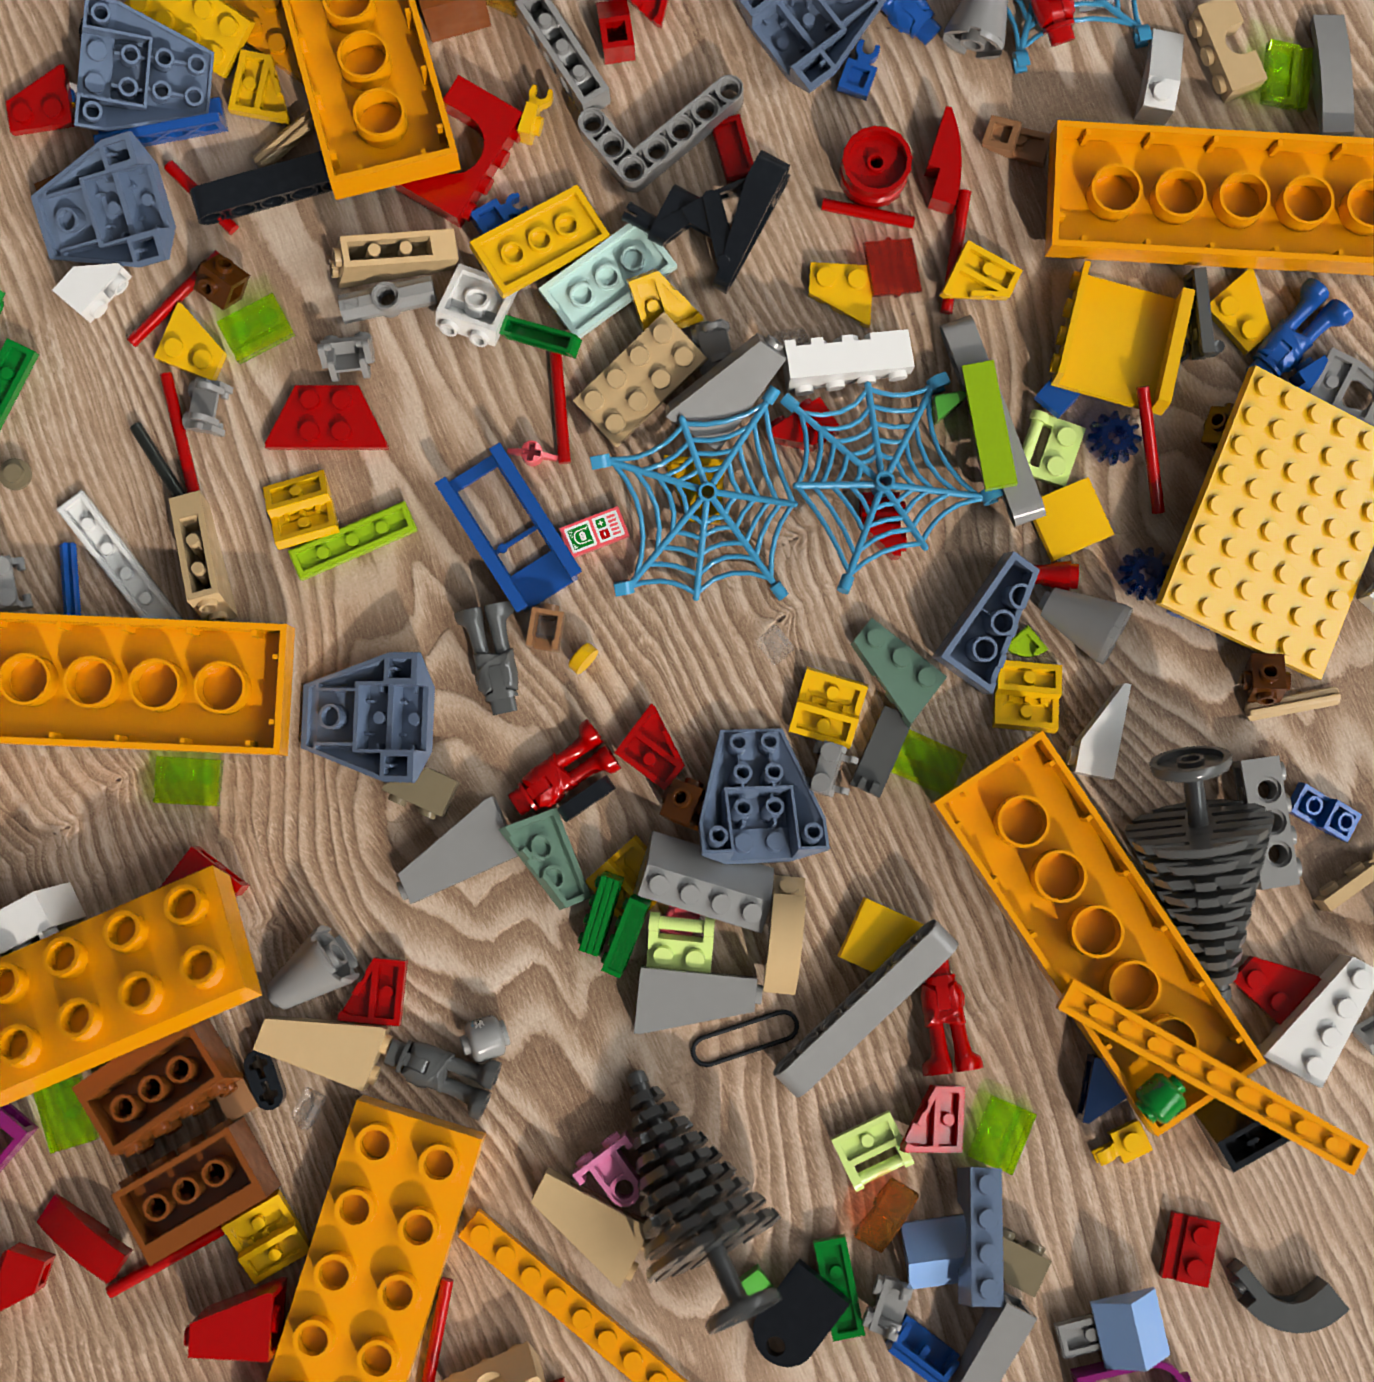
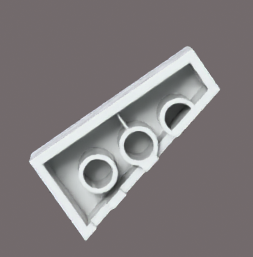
[782,329,915,396]
[0,882,87,957]
[1256,954,1374,1089]

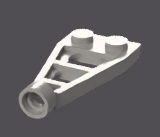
[1308,347,1374,426]

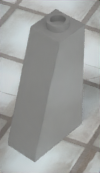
[665,333,786,451]
[396,796,518,904]
[634,965,763,1034]
[950,1291,1037,1382]

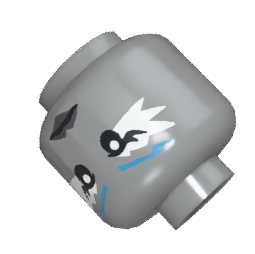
[460,1015,510,1063]

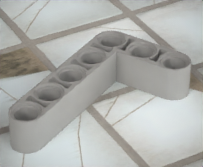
[578,74,744,193]

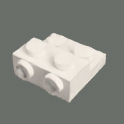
[436,263,518,347]

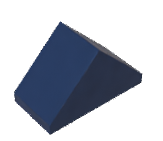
[1076,1054,1127,1124]

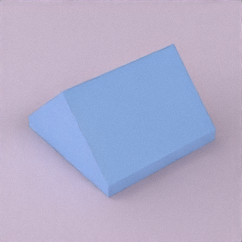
[900,1214,967,1289]
[1090,1287,1170,1371]

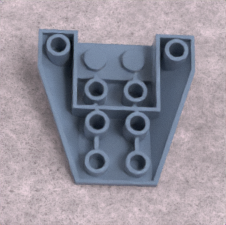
[74,0,214,132]
[698,728,830,864]

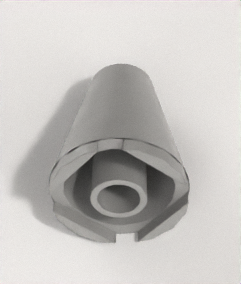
[943,0,1008,59]
[1038,588,1133,664]
[267,925,360,1009]

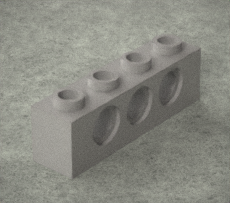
[515,0,611,113]
[1232,755,1302,890]

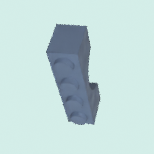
[957,1167,1004,1307]

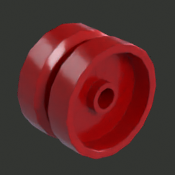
[839,126,912,208]

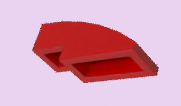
[924,106,962,215]
[36,1193,133,1284]

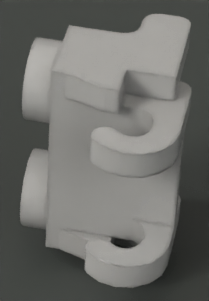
[691,319,732,376]
[317,332,375,382]
[182,378,233,437]
[0,555,33,612]
[806,740,859,797]
[862,1274,913,1342]

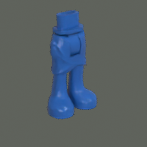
[881,0,942,45]
[1246,278,1354,377]

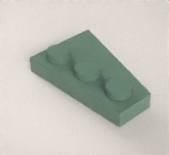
[850,618,947,727]
[498,807,591,910]

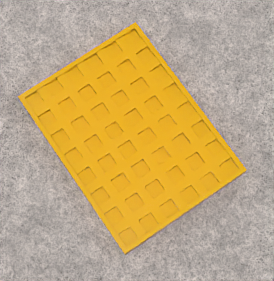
[1155,365,1374,680]

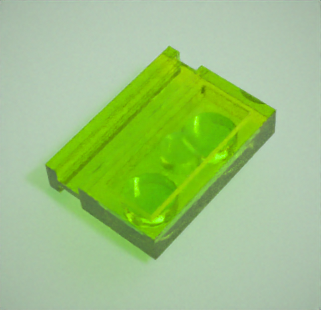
[1260,39,1313,113]
[216,293,296,364]
[891,729,968,795]
[153,756,224,807]
[33,1076,100,1154]
[967,1094,1037,1176]

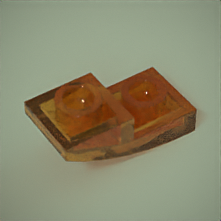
[854,1177,919,1254]

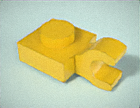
[517,84,554,146]
[1091,1118,1153,1166]

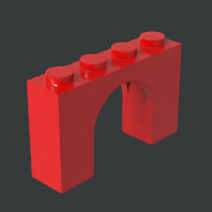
[395,75,523,228]

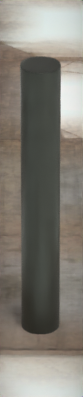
[130,422,186,497]

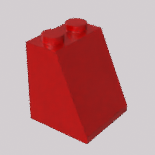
[184,1277,287,1362]

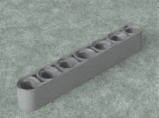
[940,315,1046,527]
[773,919,958,1097]

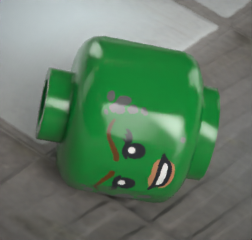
[1135,1073,1186,1124]

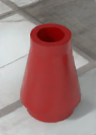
[1034,560,1079,591]

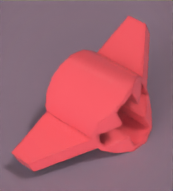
[507,440,558,466]

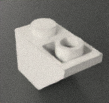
[52,263,132,323]

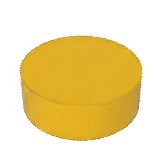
[569,643,599,674]

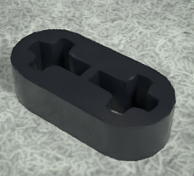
[557,775,616,822]
[244,1050,287,1111]

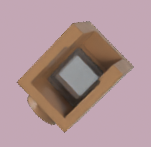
[526,603,565,653]

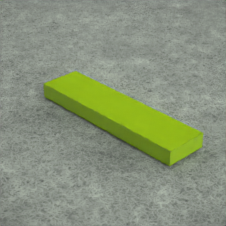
[961,360,1018,492]
[288,500,418,581]

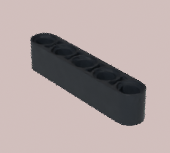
[190,151,333,225]

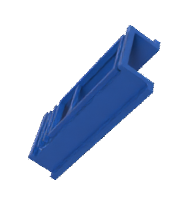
[435,442,582,613]

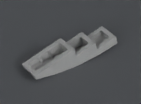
[1309,15,1354,136]

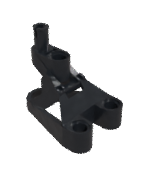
[621,150,791,294]

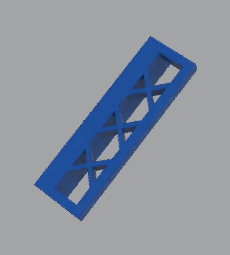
[93,97,228,147]

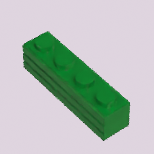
[499,315,582,359]
[578,871,625,957]
[601,893,652,979]

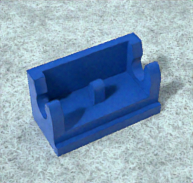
[885,1313,960,1382]

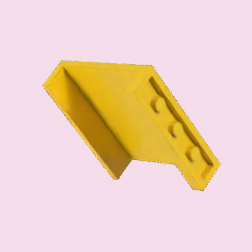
[1049,260,1196,416]

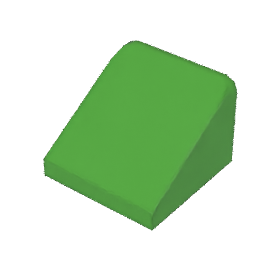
[932,391,966,425]
[739,1263,775,1295]

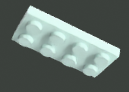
[538,223,677,339]

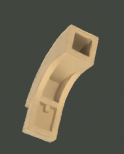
[763,875,806,995]

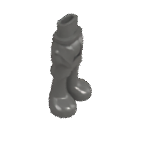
[454,601,519,715]
[384,1039,502,1121]

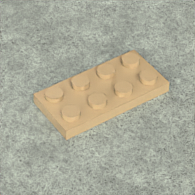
[573,312,709,448]

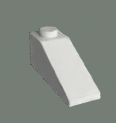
[1134,28,1184,126]
[1066,683,1131,780]

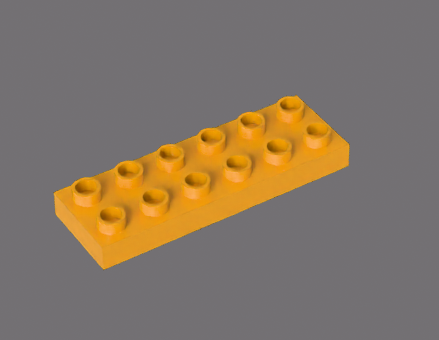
[281,0,461,200]
[1045,120,1374,276]
[0,612,295,756]
[929,730,1267,1137]
[0,865,262,1107]
[267,1094,486,1382]

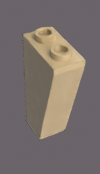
[329,228,459,288]
[168,490,238,622]
[253,1015,393,1092]
[530,1167,652,1288]

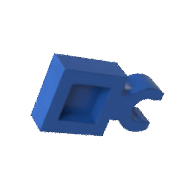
[837,39,880,101]
[470,193,529,235]

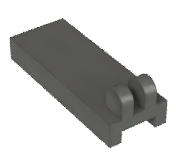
[1183,267,1225,360]
[850,706,912,798]

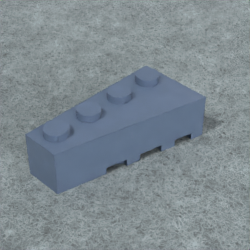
[932,551,1040,694]

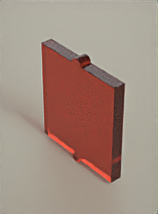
[863,237,922,298]

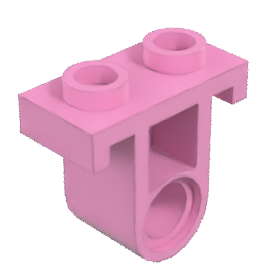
[572,1130,640,1207]

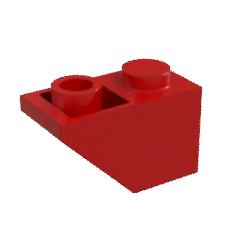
[596,0,636,65]
[765,397,840,452]
[859,492,907,560]
[0,1242,56,1311]

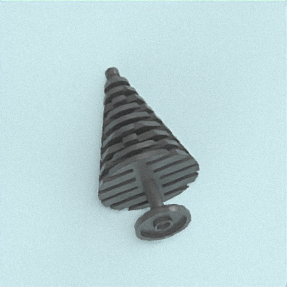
[1125,746,1275,1002]
[627,1070,782,1335]

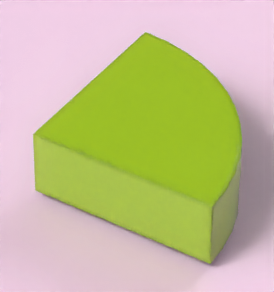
[1008,625,1048,658]

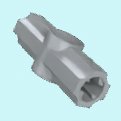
[338,275,437,324]

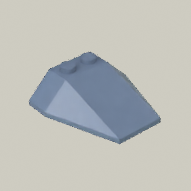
[736,0,887,93]
[30,131,176,267]
[301,652,435,783]

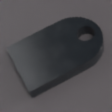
[753,1258,852,1367]

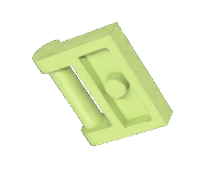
[1022,409,1086,488]
[646,911,715,973]
[830,1110,915,1192]

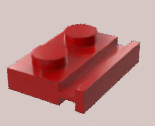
[1158,1210,1221,1288]

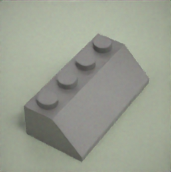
[633,831,774,933]

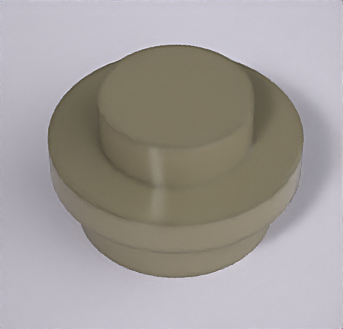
[0,458,32,490]

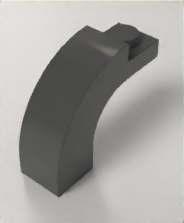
[1226,1258,1350,1333]

